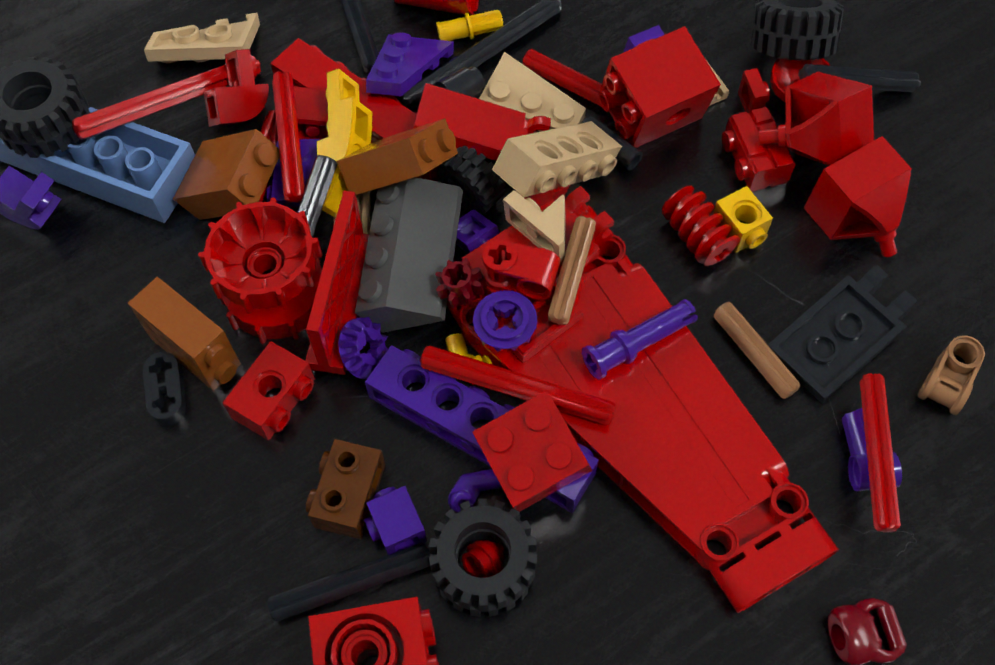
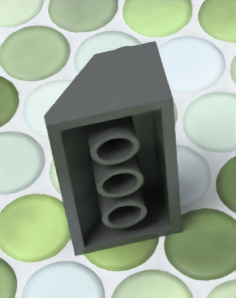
[355,177,463,333]

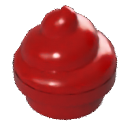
[462,540,505,578]

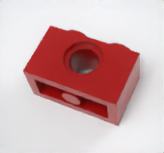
[222,341,315,441]

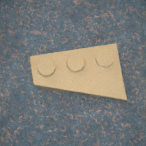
[144,13,260,64]
[479,52,586,131]

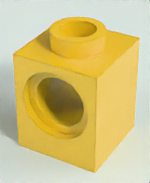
[713,186,773,253]

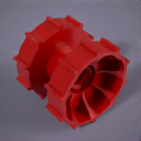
[198,197,323,344]

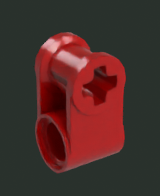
[482,239,561,300]

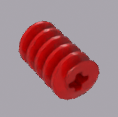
[662,186,741,266]

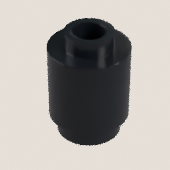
[435,66,486,98]

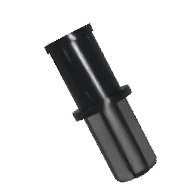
[582,117,643,170]

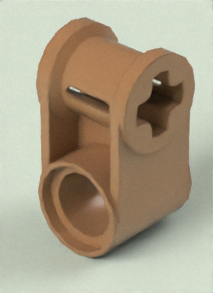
[918,335,985,416]

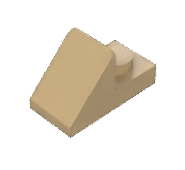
[503,190,565,266]

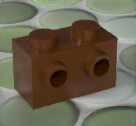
[306,439,386,540]

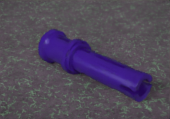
[582,299,698,380]

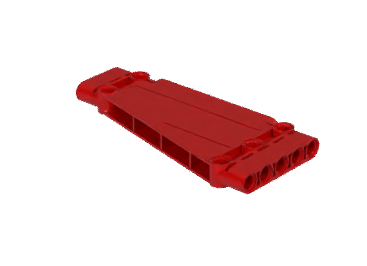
[447,205,839,613]

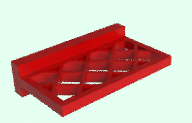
[305,190,369,375]

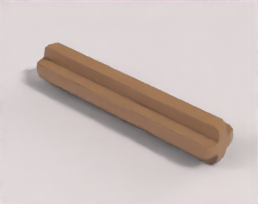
[548,216,596,325]
[714,302,800,399]

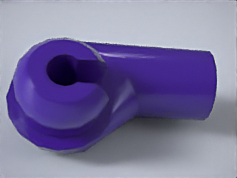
[448,469,501,512]

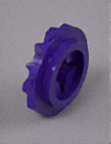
[473,290,537,352]
[338,317,388,379]

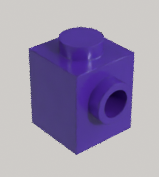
[364,486,427,555]

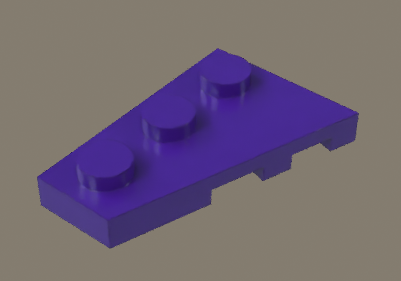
[366,33,454,96]

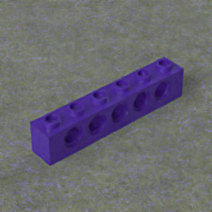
[365,345,599,513]

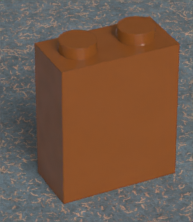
[337,118,458,195]
[173,129,280,220]
[128,276,241,392]

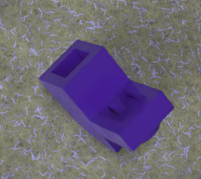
[0,166,62,229]

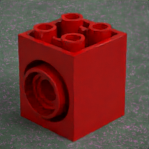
[598,26,721,148]
[308,597,439,665]

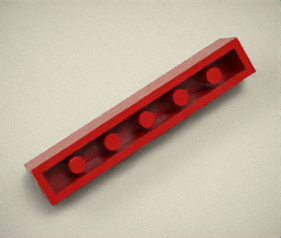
[270,38,441,182]

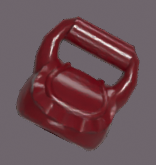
[828,598,907,665]

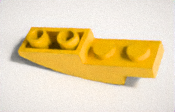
[317,69,372,218]

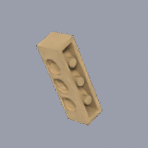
[492,121,622,197]

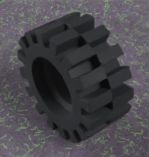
[437,146,506,215]

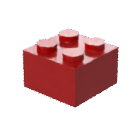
[472,390,592,512]

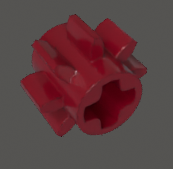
[435,258,484,309]

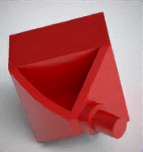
[759,72,874,166]
[804,136,912,257]

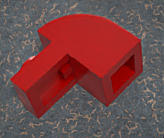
[203,49,269,127]

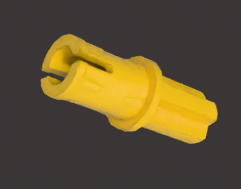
[436,10,503,41]

